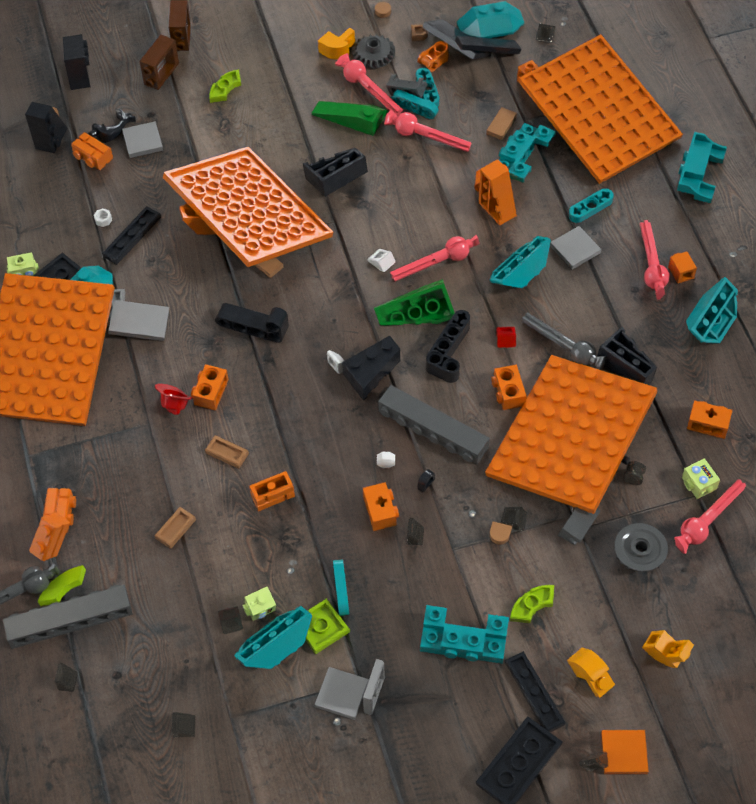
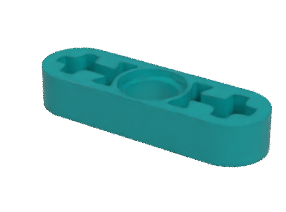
[416,68,440,107]
[391,90,439,119]
[569,189,614,223]
[333,559,349,616]

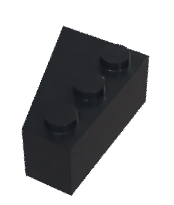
[63,34,91,90]
[25,102,68,153]
[303,148,368,197]
[597,327,657,385]
[342,336,401,401]

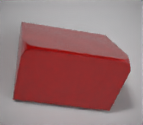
[496,327,516,348]

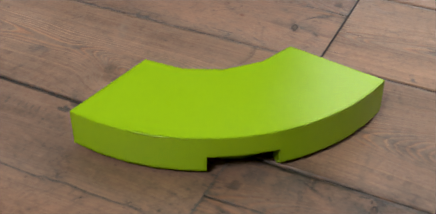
[209,69,241,103]
[38,565,86,606]
[510,585,554,623]

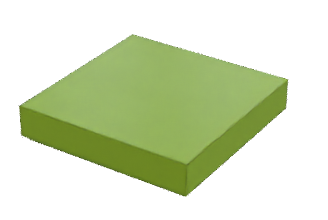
[305,598,350,654]

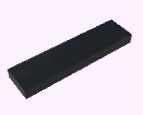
[455,36,521,54]
[102,206,161,265]
[505,651,566,732]

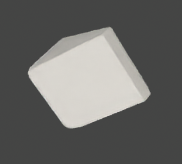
[367,249,395,272]
[327,350,345,374]

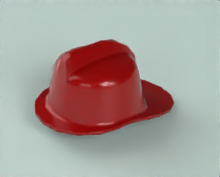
[155,384,192,415]

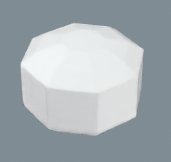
[93,209,112,227]
[377,452,395,468]

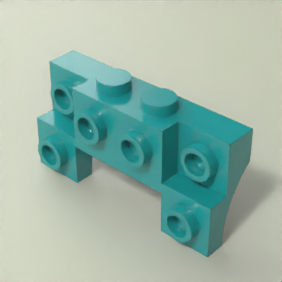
[499,123,556,183]
[677,132,727,203]
[420,605,509,664]

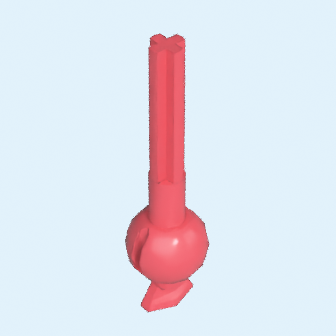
[335,53,403,116]
[384,109,472,152]
[640,220,669,300]
[390,235,480,282]
[674,479,746,554]

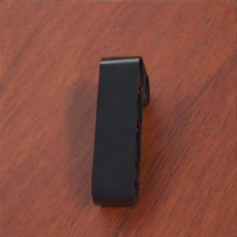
[215,303,289,343]
[426,310,470,383]

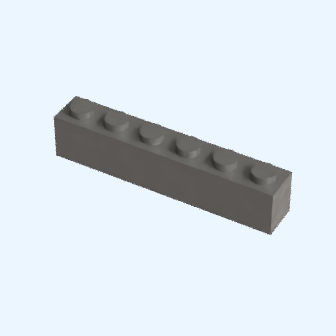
[378,385,490,465]
[3,585,133,649]

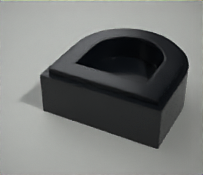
[417,469,435,492]

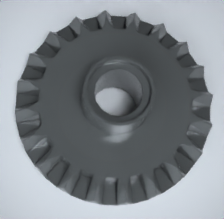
[352,34,395,68]
[614,523,668,573]

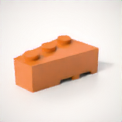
[479,159,517,225]

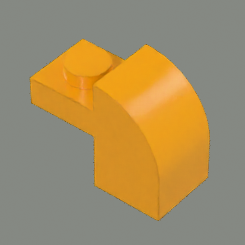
[318,28,355,60]
[642,630,694,668]
[567,648,615,698]

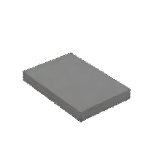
[108,300,169,341]

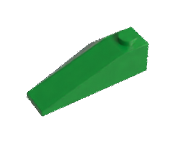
[312,101,388,136]
[374,279,455,325]

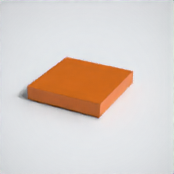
[601,730,649,774]

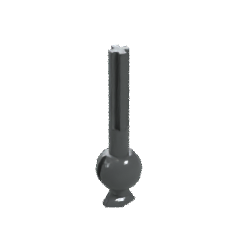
[522,312,606,370]
[0,563,61,605]

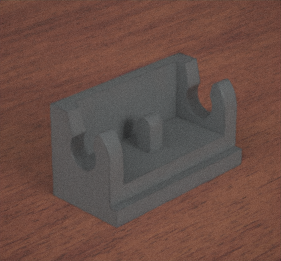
[386,74,427,98]
[557,507,600,545]

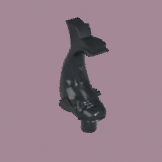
[88,109,136,143]

